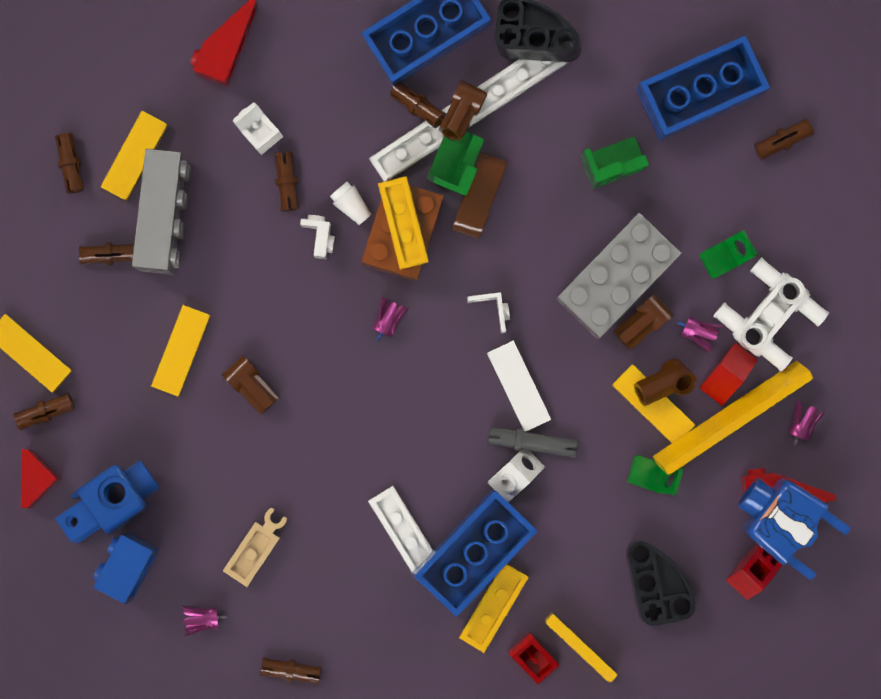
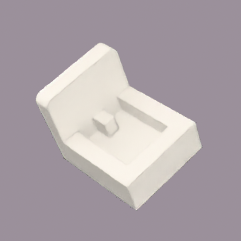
[233,102,283,155]
[300,215,335,260]

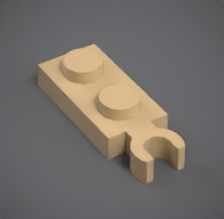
[223,508,287,587]

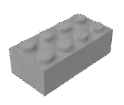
[132,149,191,275]
[556,213,681,339]

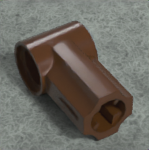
[439,80,488,141]
[613,293,674,350]
[221,354,279,415]
[634,358,697,407]

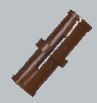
[390,81,446,128]
[754,118,814,160]
[55,133,85,194]
[274,151,299,212]
[79,242,134,266]
[13,393,75,431]
[260,657,321,685]

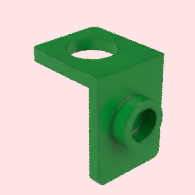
[699,230,757,279]
[627,455,684,495]

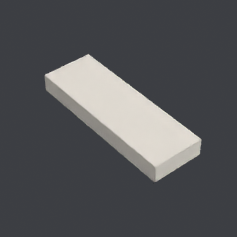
[487,340,551,432]
[368,486,433,572]

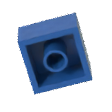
[93,533,160,604]

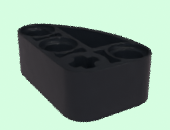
[495,0,581,62]
[626,540,695,626]

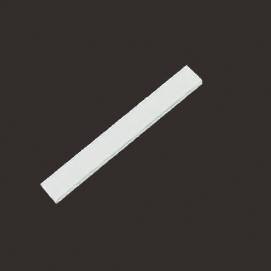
[369,41,572,182]

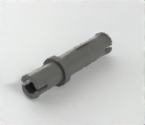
[488,426,577,458]

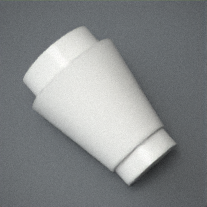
[330,181,371,225]

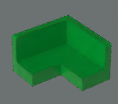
[426,132,484,196]
[580,137,649,189]

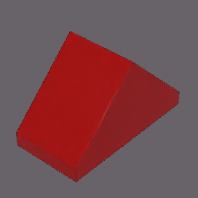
[699,342,758,406]
[21,449,61,508]
[508,631,560,685]

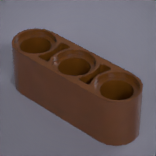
[452,152,508,240]

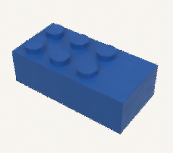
[361,0,492,86]
[635,35,770,141]
[411,489,538,617]

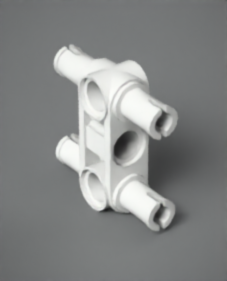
[713,257,830,372]

